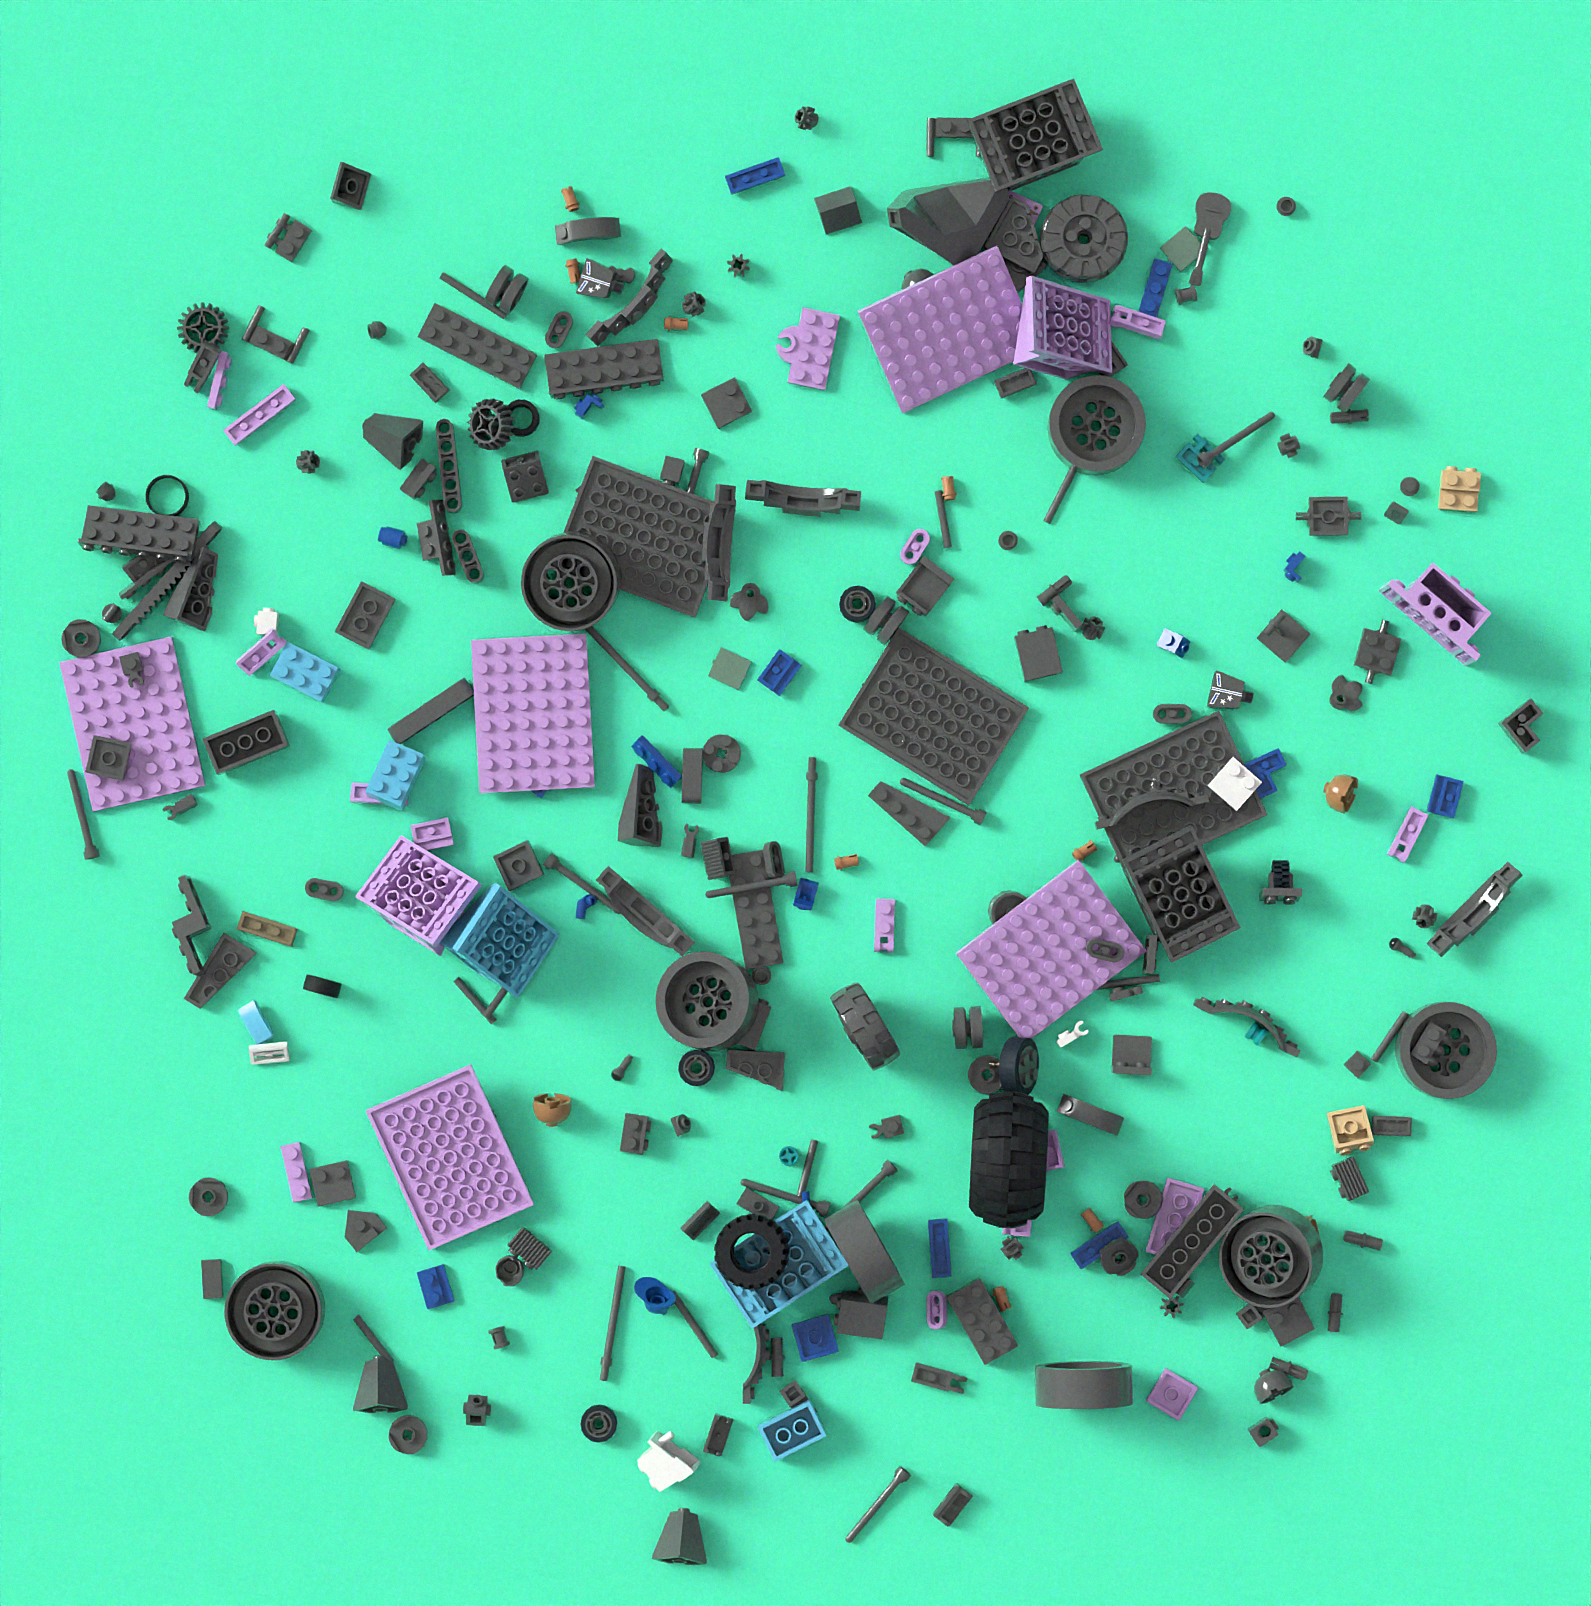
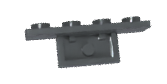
[417,500,456,576]
[118,556,176,599]

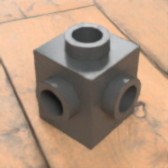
[463,1395,491,1426]

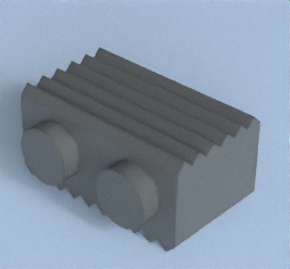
[700,837,736,880]
[1330,1156,1369,1201]
[508,1227,552,1270]

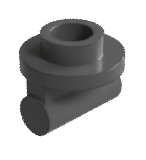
[1303,336,1322,359]
[102,603,122,623]
[670,1114,691,1136]

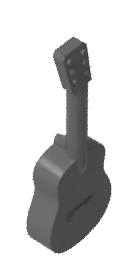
[1189,192,1231,286]

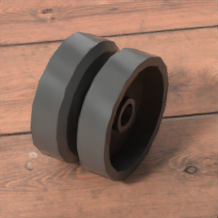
[485,265,529,315]
[1323,363,1370,413]
[863,596,909,646]
[988,890,1027,924]
[952,1006,983,1049]

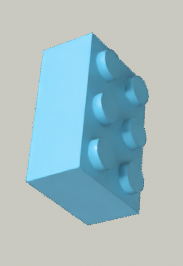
[270,642,340,703]
[365,740,425,811]
[758,1399,827,1462]

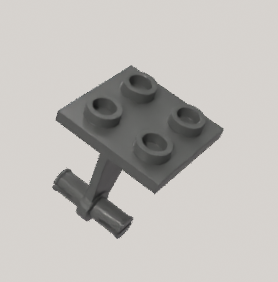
[1257,609,1310,663]

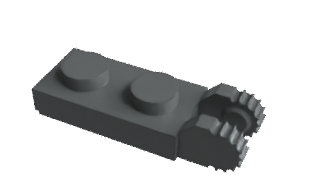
[184,340,222,393]
[911,1362,967,1394]

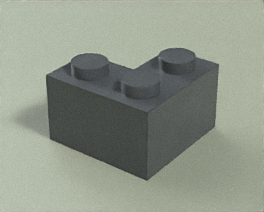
[1498,699,1543,753]

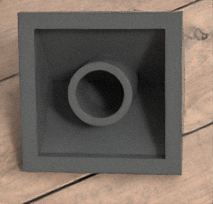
[330,162,371,210]
[814,186,862,234]

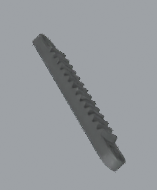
[112,521,223,641]

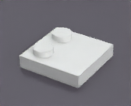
[1208,757,1262,811]

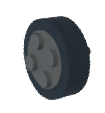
[989,1037,1039,1095]

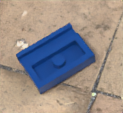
[757,649,802,697]
[1426,774,1464,818]
[416,1264,455,1309]

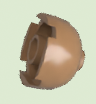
[1323,774,1358,814]
[533,1093,571,1127]

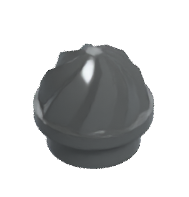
[367,321,387,340]
[96,481,116,501]

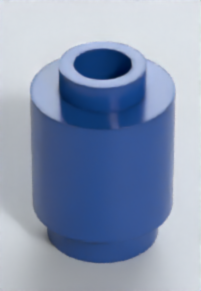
[378,526,408,549]

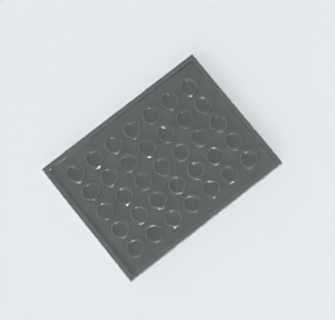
[563,456,736,618]
[838,627,1029,806]
[1080,711,1267,870]

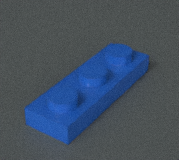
[725,157,785,195]
[1138,258,1173,318]
[631,735,682,788]
[928,1218,952,1278]
[1070,1221,1129,1269]

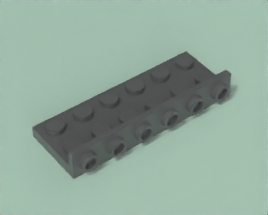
[544,339,664,399]
[77,505,200,563]

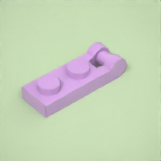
[1109,305,1166,340]
[236,628,287,676]
[1387,806,1428,863]
[874,898,895,953]

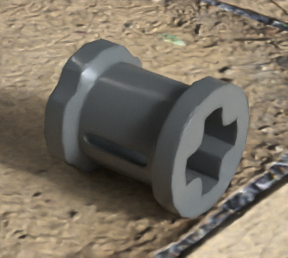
[1175,284,1197,305]
[488,1326,510,1350]

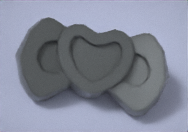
[609,266,635,283]

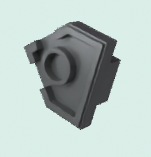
[345,1210,387,1252]

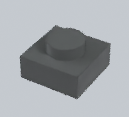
[1343,1051,1371,1078]

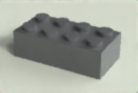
[203,710,290,775]
[946,1277,1018,1365]

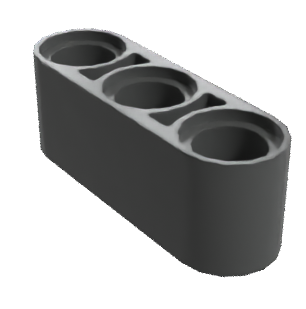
[452,529,484,584]
[682,748,703,804]

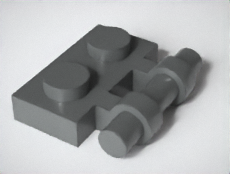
[264,213,312,263]

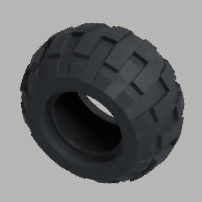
[969,1091,1049,1228]

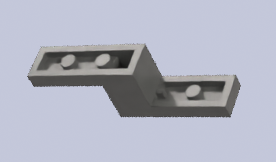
[172,875,212,976]

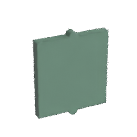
[1160,226,1200,272]
[708,648,752,690]

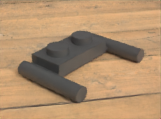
[926,117,982,158]
[242,305,310,364]

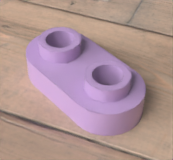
[900,529,930,565]
[926,1290,947,1330]

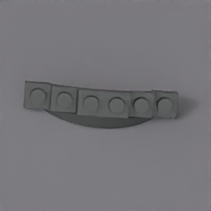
[586,248,673,346]
[745,480,861,517]
[702,484,736,601]
[1094,786,1209,830]
[1427,862,1523,957]
[596,866,695,957]
[1193,997,1301,1057]
[743,1323,770,1404]

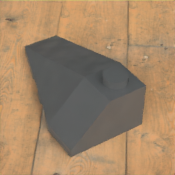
[163,547,218,631]
[617,764,662,847]

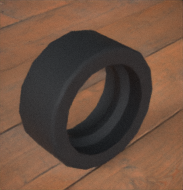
[508,399,540,437]
[303,974,342,998]

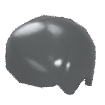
[495,1255,524,1286]

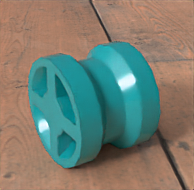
[1245,1021,1268,1046]
[779,1146,798,1166]

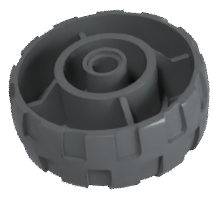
[1040,194,1128,283]
[830,982,900,1071]

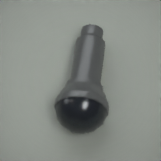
[1389,938,1416,959]
[611,1054,633,1081]

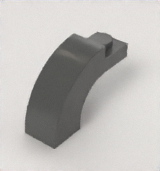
[555,217,621,245]
[1057,1094,1124,1136]

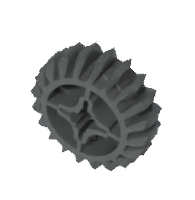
[177,302,229,353]
[467,399,515,450]

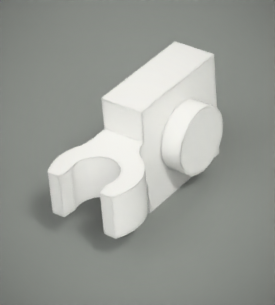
[1056,1021,1089,1048]

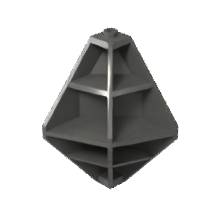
[887,177,1009,265]

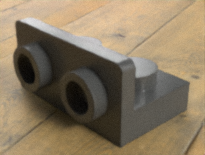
[620,1113,651,1155]

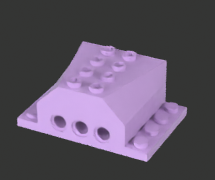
[1013,276,1112,380]
[1379,563,1492,666]
[355,835,482,956]

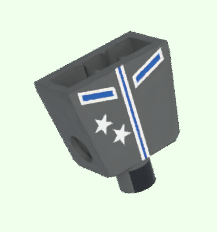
[576,258,624,298]
[1206,670,1254,709]

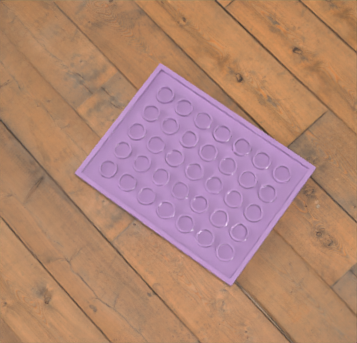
[857,246,1022,413]
[471,634,595,793]
[59,637,206,812]
[956,860,1146,1039]
[366,1064,534,1250]

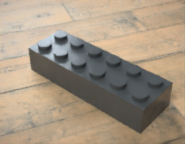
[1141,1184,1244,1299]

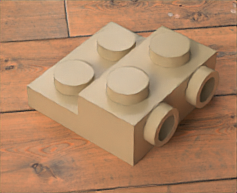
[1438,466,1481,512]
[1327,1105,1374,1155]

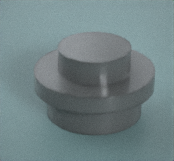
[1276,197,1296,216]
[1400,477,1419,496]
[998,531,1018,550]
[752,966,771,985]

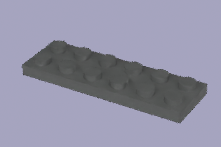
[417,303,537,389]
[729,850,783,970]

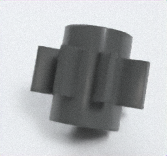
[795,106,818,130]
[727,254,750,278]
[682,292,706,317]
[1277,433,1300,458]
[296,450,320,474]
[1080,616,1105,640]
[1412,904,1437,928]
[1000,1237,1024,1260]
[1159,1295,1184,1318]

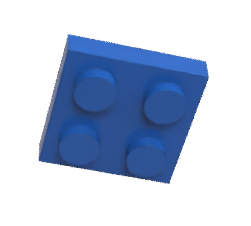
[791,1314,839,1362]

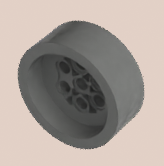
[1047,375,1146,475]
[521,531,621,631]
[656,952,759,1051]
[1395,1002,1497,1099]
[824,1200,905,1304]
[1219,1205,1323,1308]
[224,1261,325,1360]
[1035,1361,1133,1409]

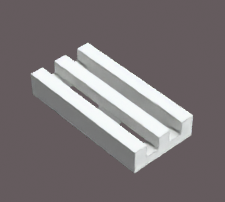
[249,1042,290,1065]

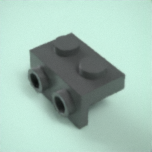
[400,459,437,500]

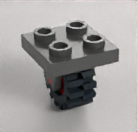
[1259,860,1302,905]

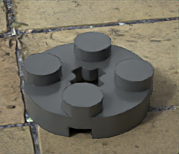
[61,619,101,658]
[702,734,741,773]
[968,1055,1001,1094]
[189,1177,228,1216]
[1124,1181,1164,1219]
[1099,1237,1139,1276]
[389,1415,427,1454]

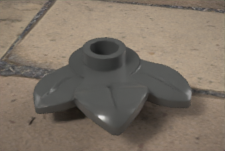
[730,583,768,621]
[1329,675,1362,711]

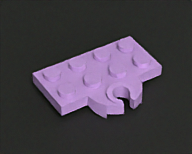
[776,307,840,391]
[1145,1177,1204,1254]

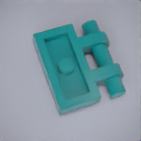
[1176,433,1225,483]

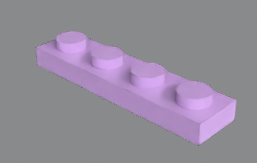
[223,384,296,446]

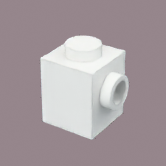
[254,608,279,635]

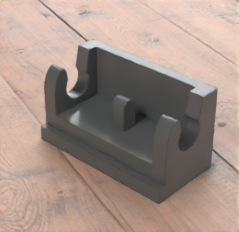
[703,1413,733,1457]
[932,1483,973,1527]

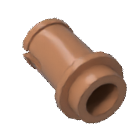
[561,186,580,212]
[565,258,581,284]
[664,316,688,331]
[941,476,957,501]
[1072,840,1097,862]
[834,853,859,871]
[1081,1208,1104,1233]
[992,1286,1011,1312]

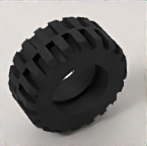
[714,1214,790,1290]

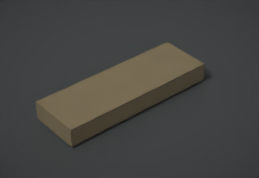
[237,911,298,947]

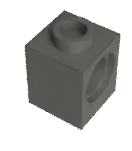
[660,456,685,486]
[1247,1417,1279,1447]

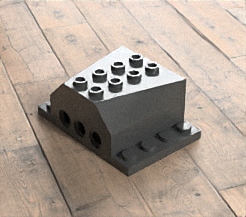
[967,78,1103,192]
[1122,825,1240,963]

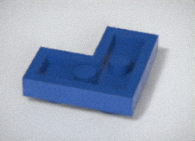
[1244,748,1286,799]

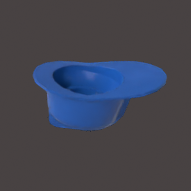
[634,1277,676,1315]

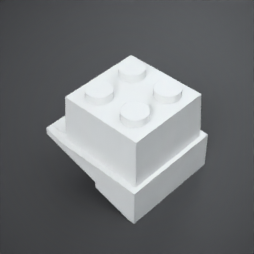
[637,1431,701,1492]

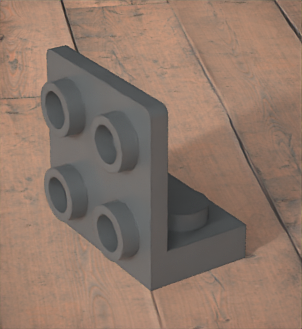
[501,450,549,503]
[1111,1035,1152,1075]

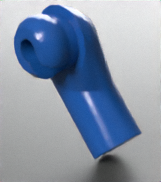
[575,894,597,919]

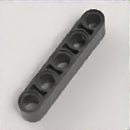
[436,419,462,514]
[387,678,474,745]

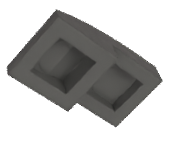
[1236,1304,1269,1329]
[779,1380,817,1412]

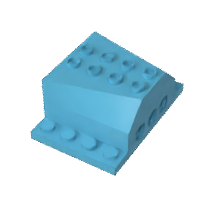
[439,883,560,998]
[710,1200,849,1329]

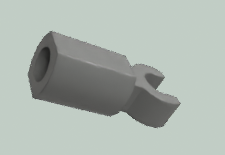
[162,794,198,820]
[681,824,699,858]

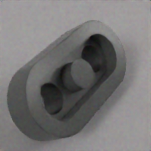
[545,311,573,349]
[1153,704,1192,724]
[763,841,784,879]
[305,878,344,901]
[1086,938,1124,962]

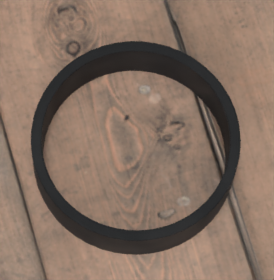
[145,475,189,516]

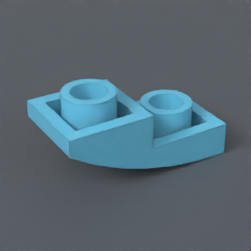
[238,1000,274,1045]

